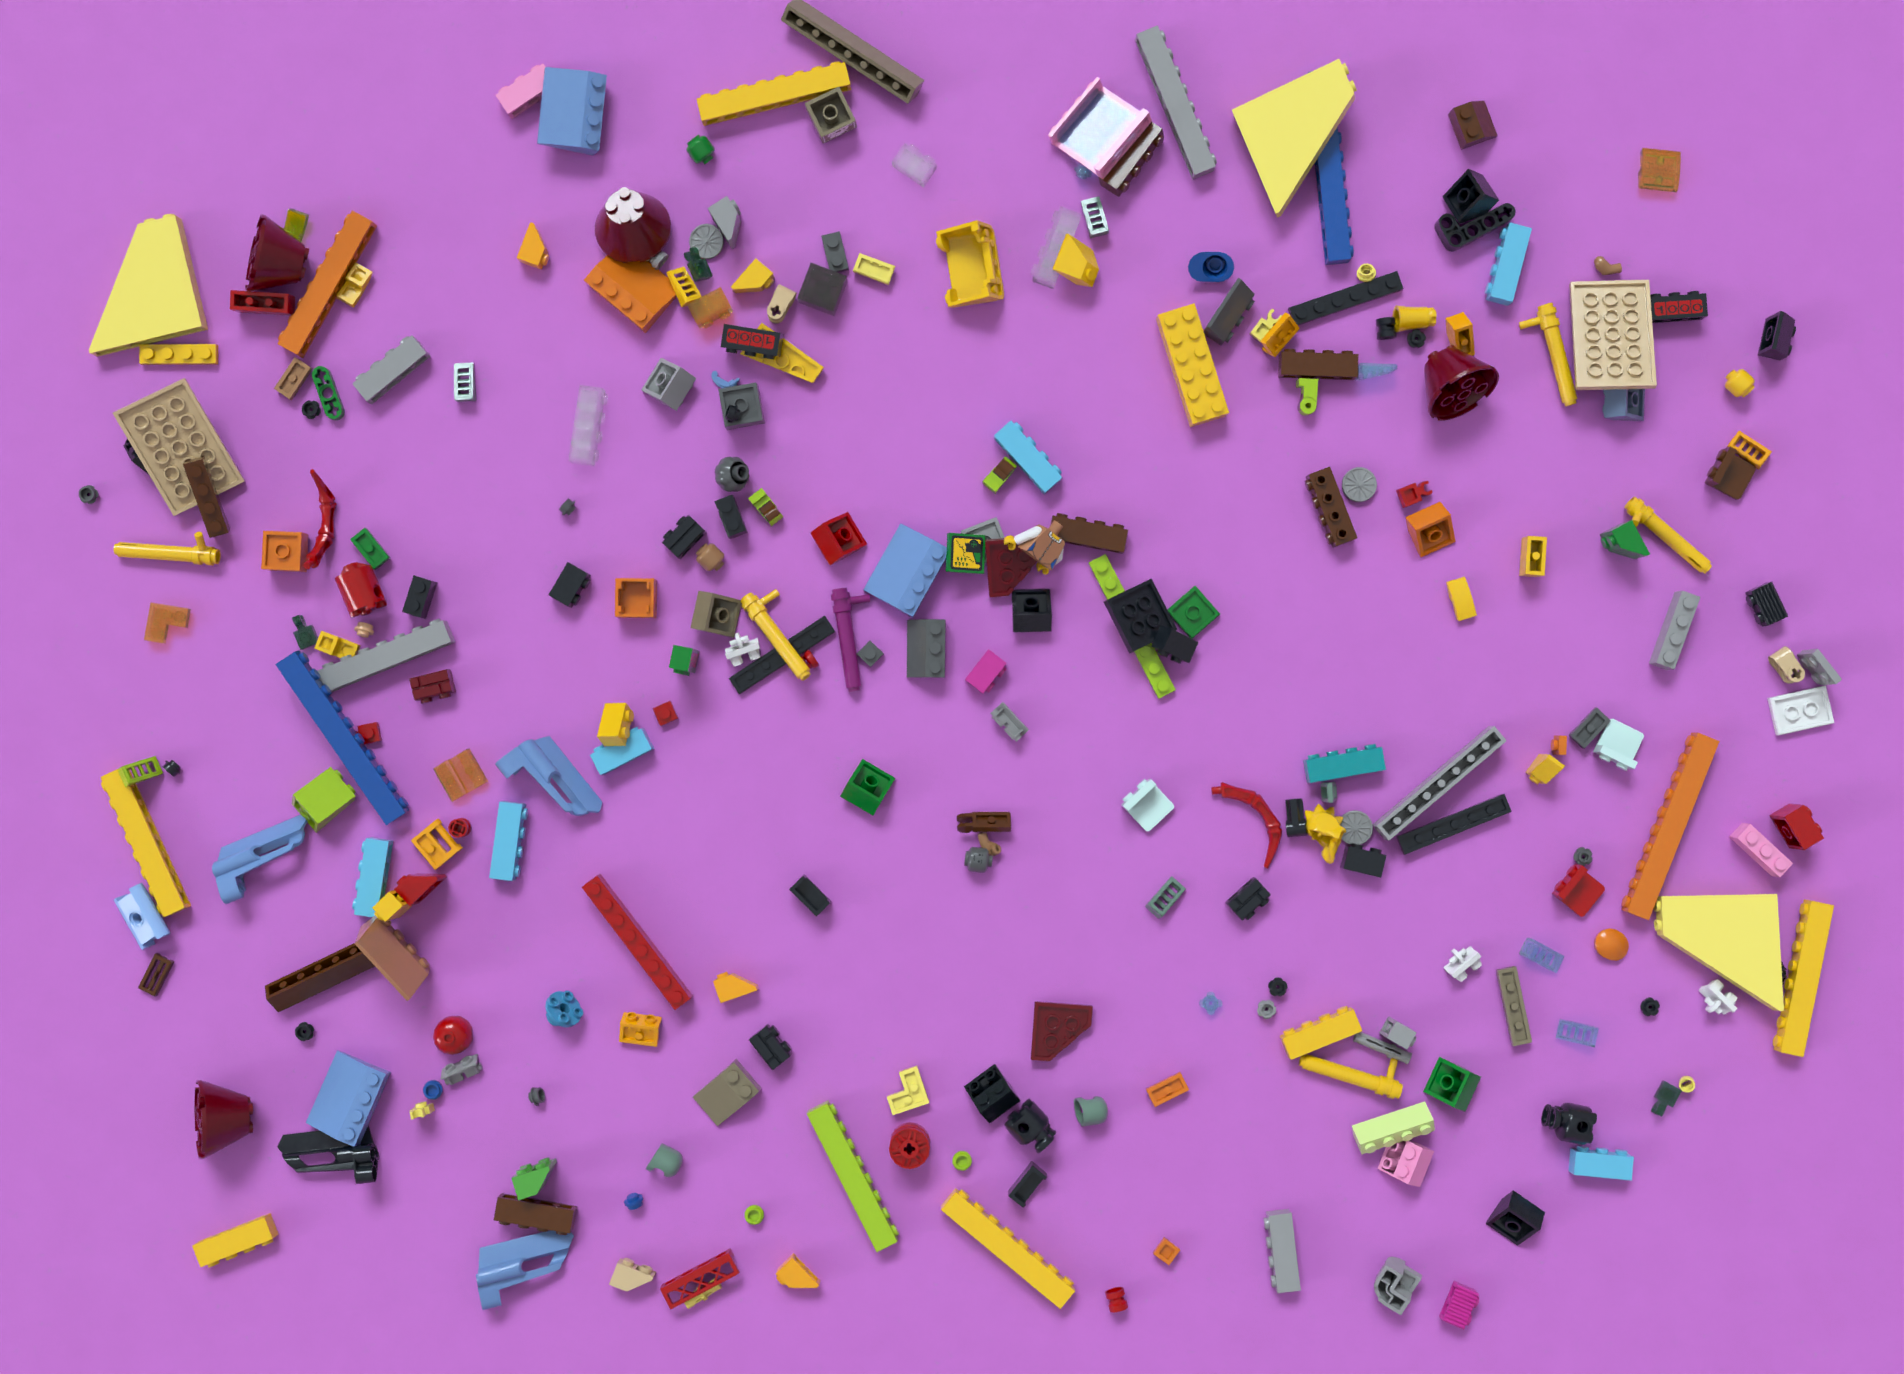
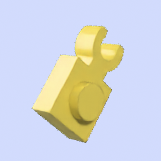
[1250,309,1282,342]
[409,1101,435,1120]

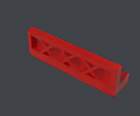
[660,1248,740,1310]

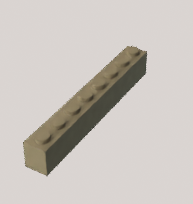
[781,0,924,104]

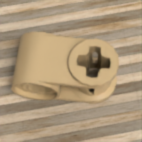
[767,284,797,324]
[1768,646,1805,684]

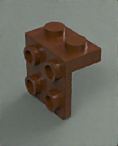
[1705,446,1756,500]

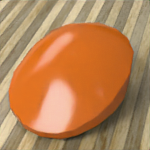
[1594,928,1629,961]

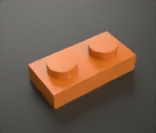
[1146,1072,1189,1107]

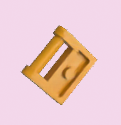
[411,818,463,870]

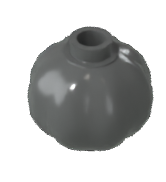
[715,457,749,492]

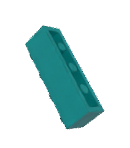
[1303,744,1386,783]

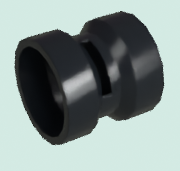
[1376,317,1397,340]

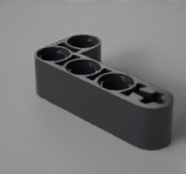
[1435,203,1516,252]

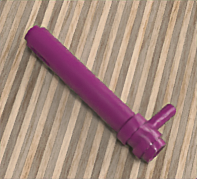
[831,588,870,692]

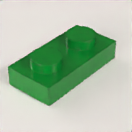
[350,528,391,570]

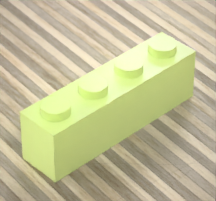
[1352,1101,1435,1155]

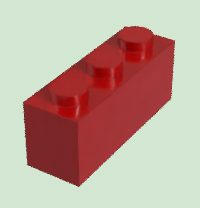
[230,290,295,316]

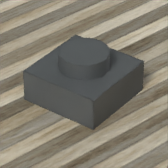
[857,641,884,667]

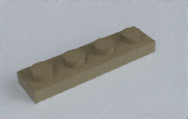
[1496,966,1532,1046]

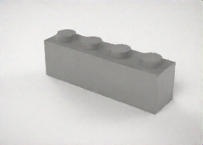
[353,335,431,404]
[1649,590,1700,670]
[1263,1209,1301,1293]

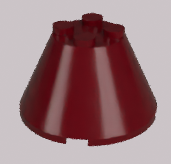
[595,187,671,263]
[245,214,309,291]
[1424,345,1499,421]
[194,1080,253,1159]

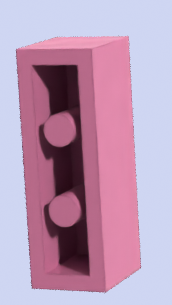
[496,64,545,119]
[1729,823,1793,877]

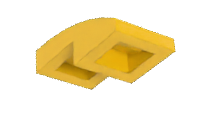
[336,263,373,308]
[1446,576,1477,621]
[314,631,361,658]

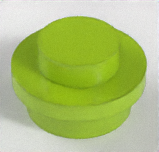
[952,1151,972,1171]
[745,1205,764,1225]

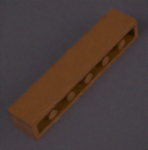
[265,943,375,1012]

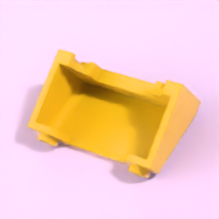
[936,220,1004,308]

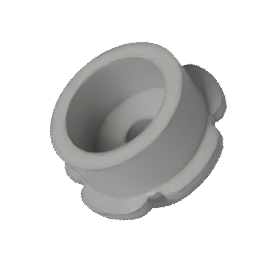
[1257,1000,1276,1019]

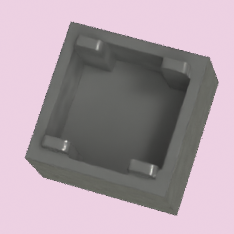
[718,382,765,430]

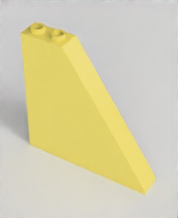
[1232,59,1357,218]
[89,214,208,357]
[1654,894,1784,1011]

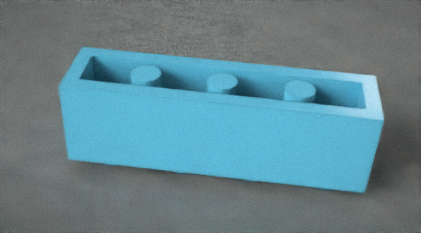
[1485,223,1532,306]
[994,421,1062,495]
[489,801,528,881]
[352,837,394,917]

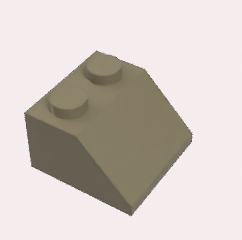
[690,591,741,638]

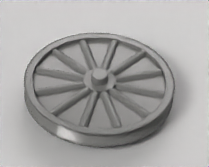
[689,224,724,259]
[1342,467,1377,502]
[1341,810,1373,845]

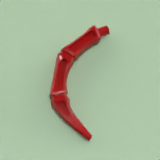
[303,469,337,569]
[1211,782,1282,869]

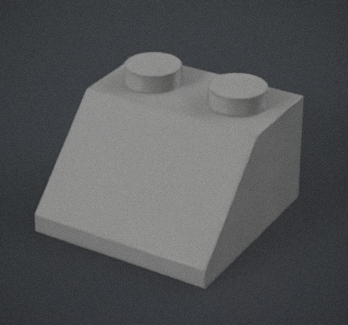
[708,196,741,249]
[641,358,696,411]

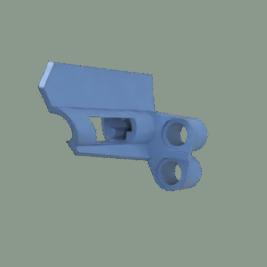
[495,736,602,816]
[212,815,308,904]
[476,1230,574,1310]

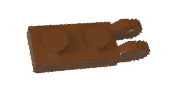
[957,812,1011,833]

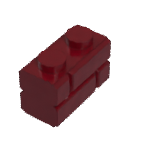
[409,669,456,704]

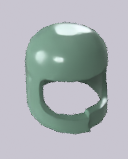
[1074,1096,1108,1127]
[646,1143,683,1177]

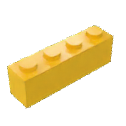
[1280,1006,1362,1060]
[192,1213,278,1268]

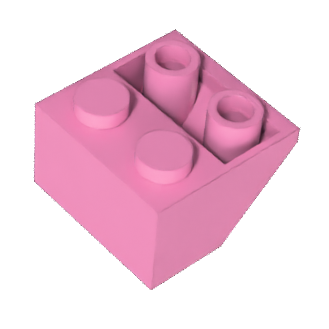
[1377,1140,1434,1187]

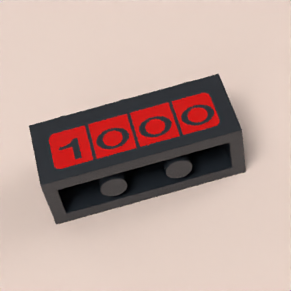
[1650,291,1708,323]
[721,324,784,360]

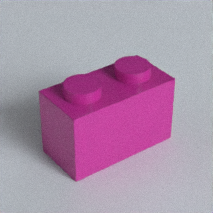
[965,649,1007,694]

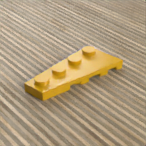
[740,322,825,383]

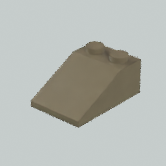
[693,1059,761,1126]

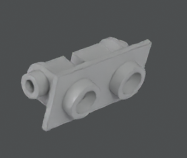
[990,702,1029,742]
[441,1054,483,1085]

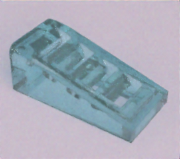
[1355,363,1397,381]
[1519,938,1565,973]
[1555,1019,1599,1047]

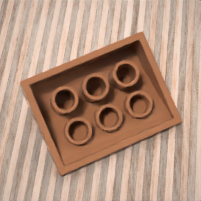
[355,915,430,1001]

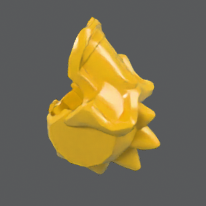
[1304,804,1346,864]

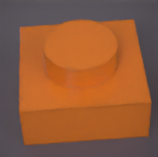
[1551,735,1567,755]
[1153,1237,1180,1265]

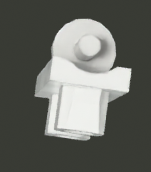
[725,632,760,667]
[1443,946,1482,982]
[1698,979,1737,1015]

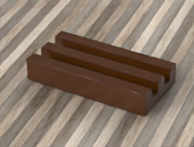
[138,953,174,997]

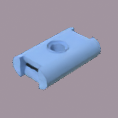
[113,883,171,950]

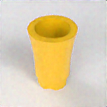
[1392,305,1437,332]

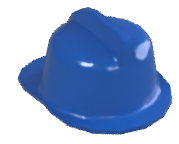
[1188,252,1234,282]

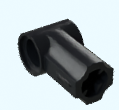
[1285,798,1308,837]

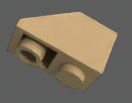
[609,1258,656,1291]

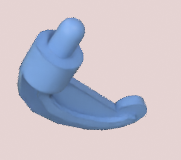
[711,371,740,388]

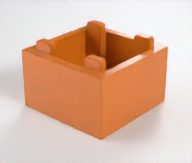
[261,531,309,572]
[615,578,657,618]

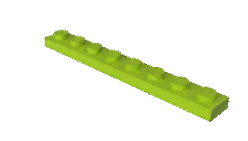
[1088,554,1176,699]

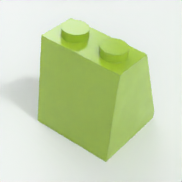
[291,767,356,833]

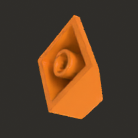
[1405,502,1456,557]

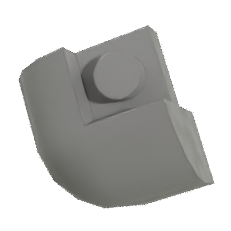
[1374,1257,1422,1315]

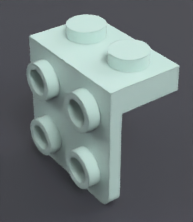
[1593,719,1644,771]
[1121,779,1174,831]

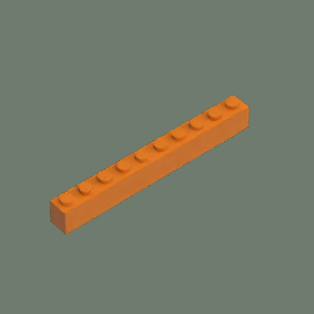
[1621,732,1720,920]

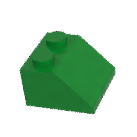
[1600,520,1650,559]
[840,759,895,816]
[1423,1057,1481,1112]

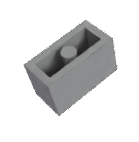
[1379,1016,1417,1049]

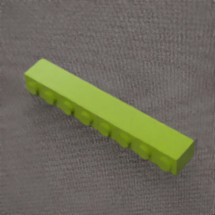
[807,1100,899,1252]

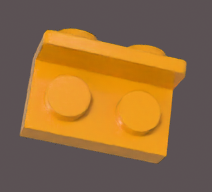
[1260,312,1300,357]
[619,1012,662,1047]

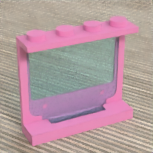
[1048,77,1152,179]

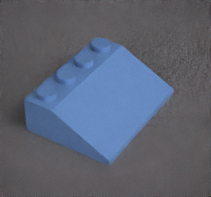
[537,67,607,156]
[863,523,947,618]
[306,1050,391,1147]

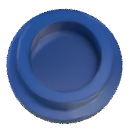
[423,1080,443,1100]
[624,1193,643,1210]

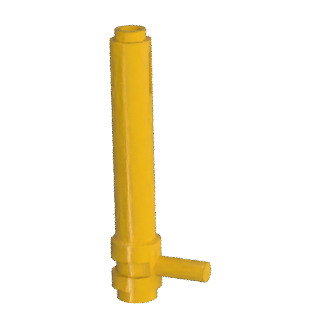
[1519,303,1578,406]
[1624,496,1712,574]
[113,532,221,566]
[740,589,811,681]
[1299,1054,1403,1099]

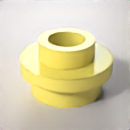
[1357,263,1376,282]

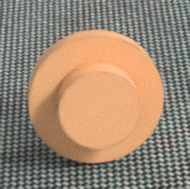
[354,622,374,638]

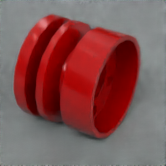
[889,1122,930,1169]

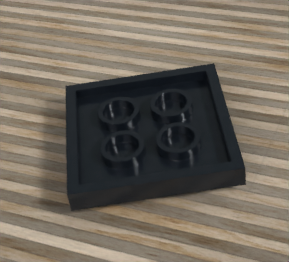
[1104,578,1177,654]

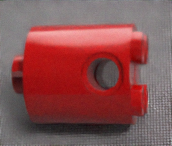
[335,562,387,618]

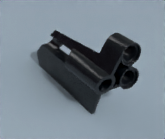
[277,1125,379,1184]

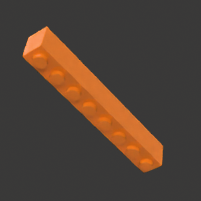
[277,210,377,358]

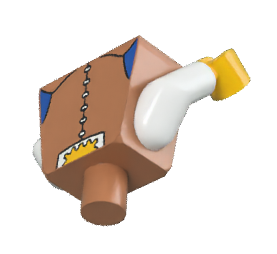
[1004,520,1065,575]

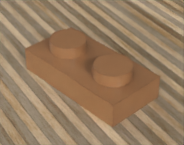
[274,357,313,400]

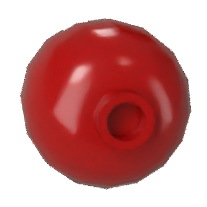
[433,1016,473,1055]

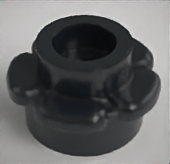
[1407,329,1426,348]
[302,400,321,419]
[725,404,741,423]
[162,760,181,777]
[1268,977,1287,996]
[1640,997,1660,1016]
[295,1022,314,1041]

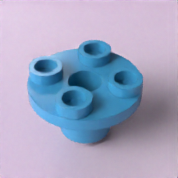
[545,991,583,1028]

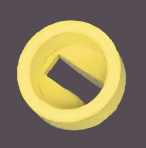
[1679,1076,1695,1093]

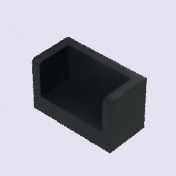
[789,874,831,917]
[1008,1161,1047,1208]

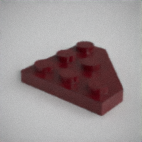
[985,538,1037,597]
[1031,1001,1093,1061]

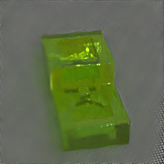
[283,208,309,242]

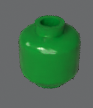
[686,134,715,165]

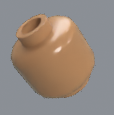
[696,543,724,571]

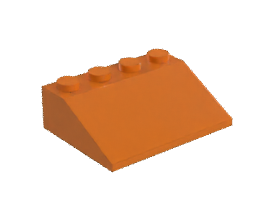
[584,256,677,333]

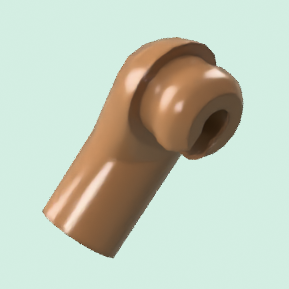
[1594,256,1622,275]
[977,832,1001,856]

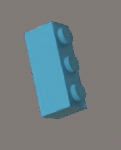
[590,727,654,775]
[1568,1146,1634,1180]

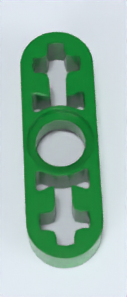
[312,366,345,420]

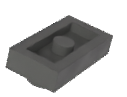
[821,231,849,274]
[1569,707,1611,749]

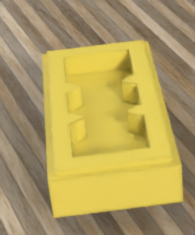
[853,253,895,285]

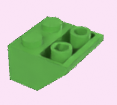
[511,1157,557,1200]

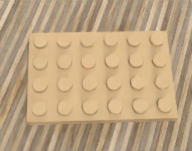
[1569,280,1657,390]
[113,378,245,516]

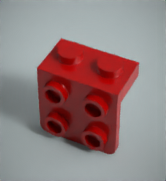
[1552,864,1605,917]

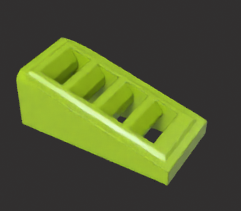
[118,756,163,787]

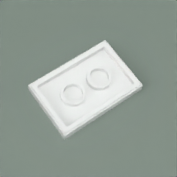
[1767,686,1834,735]

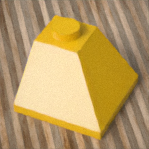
[1053,234,1099,287]

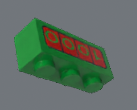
[669,645,700,676]

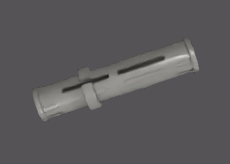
[1353,1032,1412,1064]

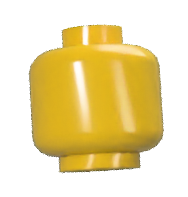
[1725,369,1755,397]

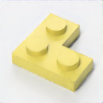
[887,1065,929,1115]

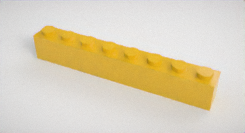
[697,61,851,126]
[100,769,191,917]
[1773,899,1834,1057]
[941,1188,1075,1309]

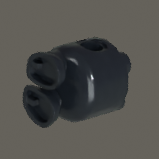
[1004,1099,1056,1153]
[1541,1103,1597,1145]

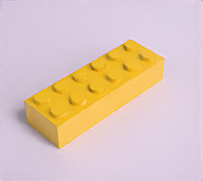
[1156,303,1229,427]

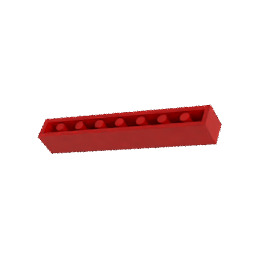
[582,874,693,1010]

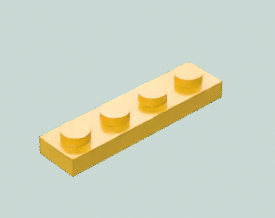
[139,344,218,365]

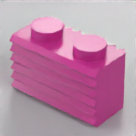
[1439,1281,1479,1330]

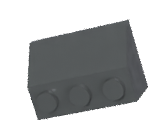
[1204,278,1255,345]
[907,619,946,678]

